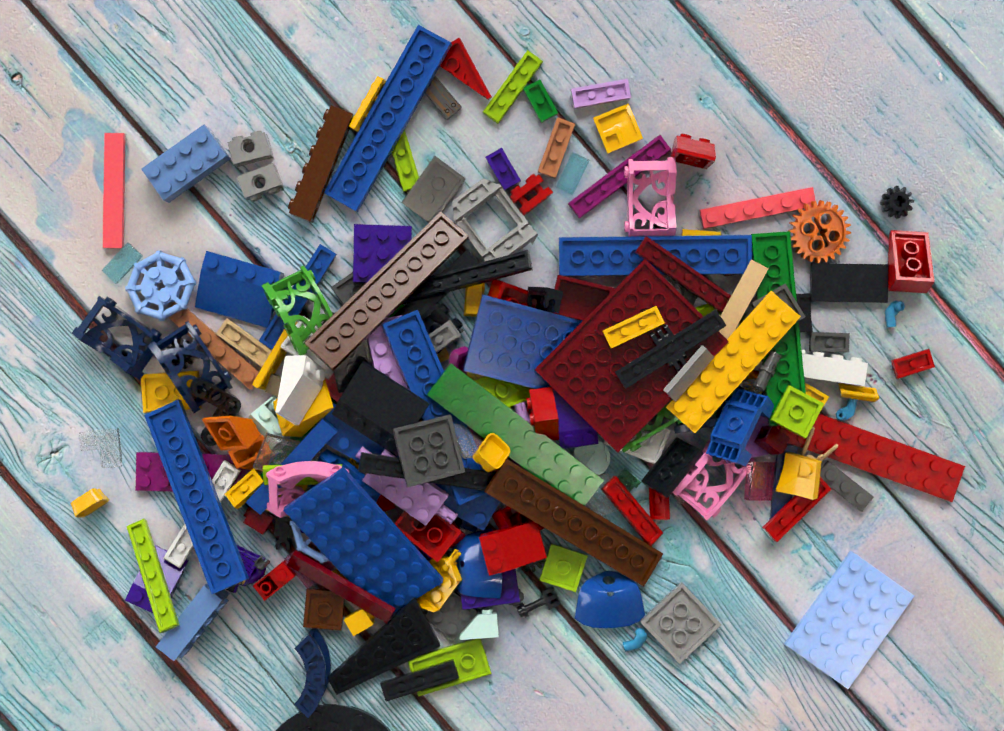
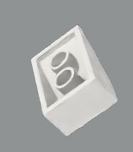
[275,355,325,425]

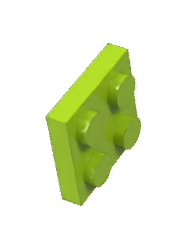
[770,385,824,439]
[539,543,588,592]

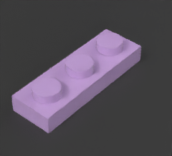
[571,79,631,109]

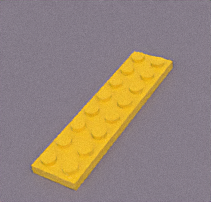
[665,291,801,433]

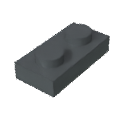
[809,332,850,352]

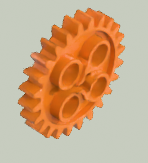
[788,200,851,263]

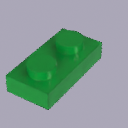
[523,79,558,123]

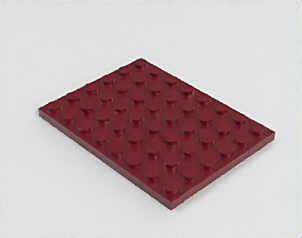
[534,259,729,453]

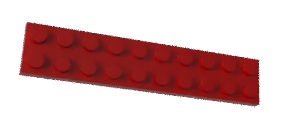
[775,414,965,502]

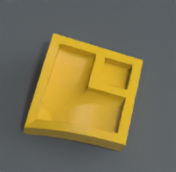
[593,103,643,154]
[776,452,822,500]

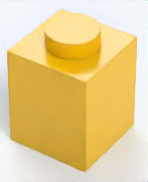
[344,608,376,637]

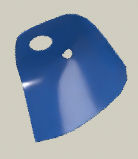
[452,528,502,598]
[575,571,645,628]

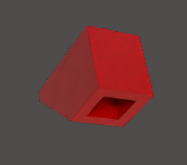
[253,559,298,601]

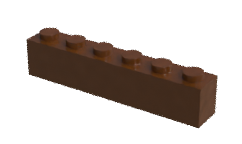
[288,105,354,223]

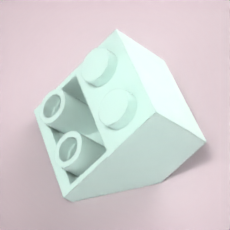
[248,395,286,450]

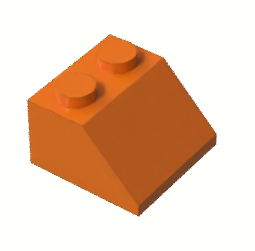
[202,416,261,450]

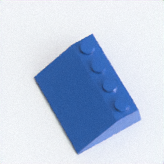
[195,251,284,328]

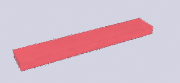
[103,133,125,249]

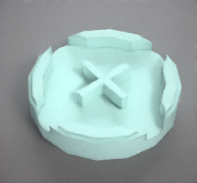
[572,441,610,475]

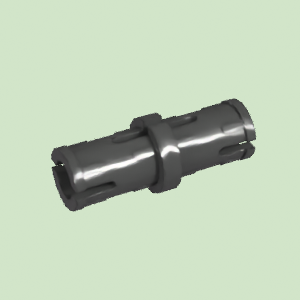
[753,351,781,391]

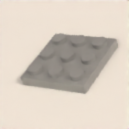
[640,582,721,664]

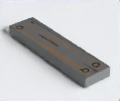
[425,76,462,120]

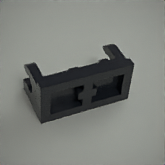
[527,287,563,313]
[796,293,813,333]

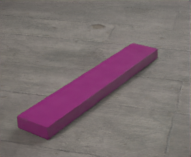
[568,135,671,219]

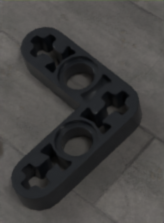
[190,377,241,446]

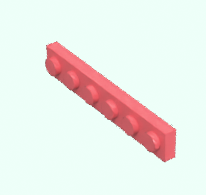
[699,187,816,229]

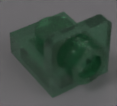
[617,468,641,492]

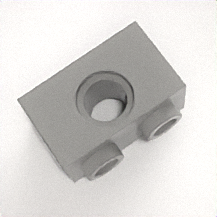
[227,131,273,167]
[237,163,284,202]

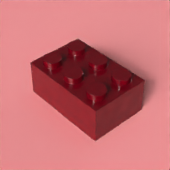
[551,275,614,321]

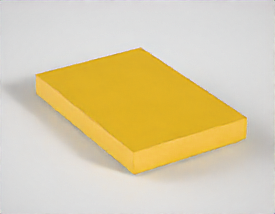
[141,371,202,413]

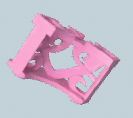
[624,157,677,237]
[672,439,755,521]
[266,461,349,518]

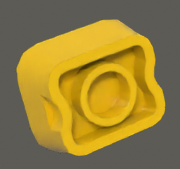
[473,433,510,472]
[70,488,110,518]

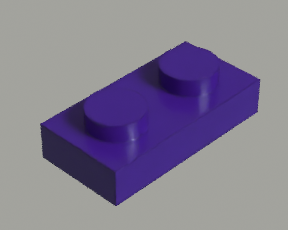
[485,147,521,191]

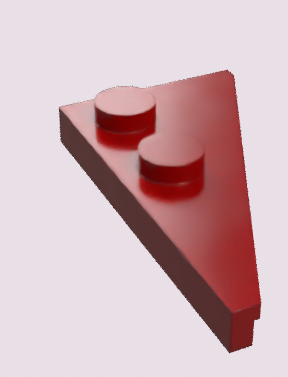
[440,38,492,100]

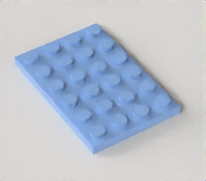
[784,550,914,689]

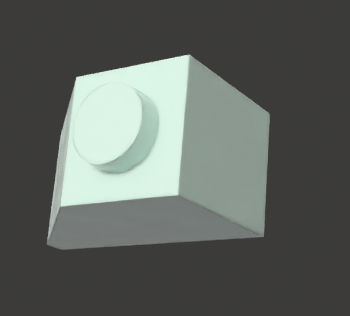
[460,608,499,640]

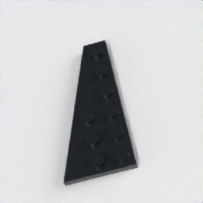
[328,597,440,695]

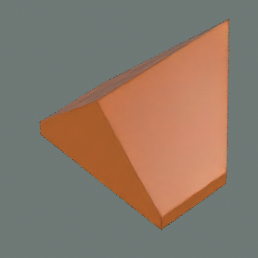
[228,434,272,472]

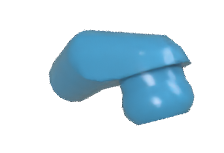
[885,300,905,327]
[836,398,858,421]
[623,628,647,652]

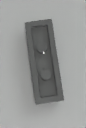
[820,461,874,512]

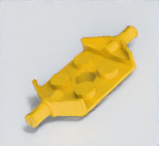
[417,549,462,612]

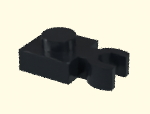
[274,516,294,551]

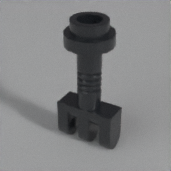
[516,586,561,618]

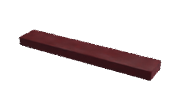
[634,236,731,314]
[287,550,396,623]

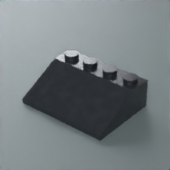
[332,361,430,456]

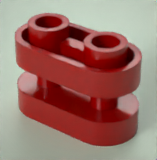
[509,174,553,216]

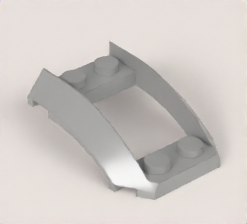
[452,179,538,261]

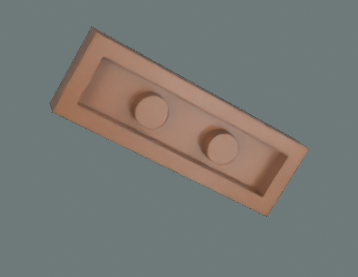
[538,117,575,179]

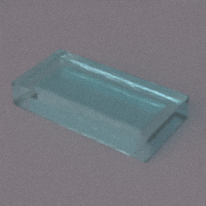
[556,152,590,195]
[102,243,143,284]

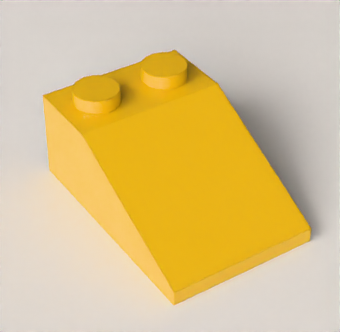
[273,379,334,437]

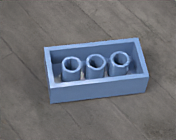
[141,124,231,203]
[156,583,230,661]

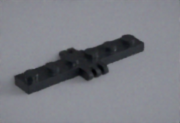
[615,309,726,389]

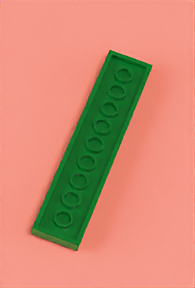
[751,231,806,426]
[427,363,604,506]

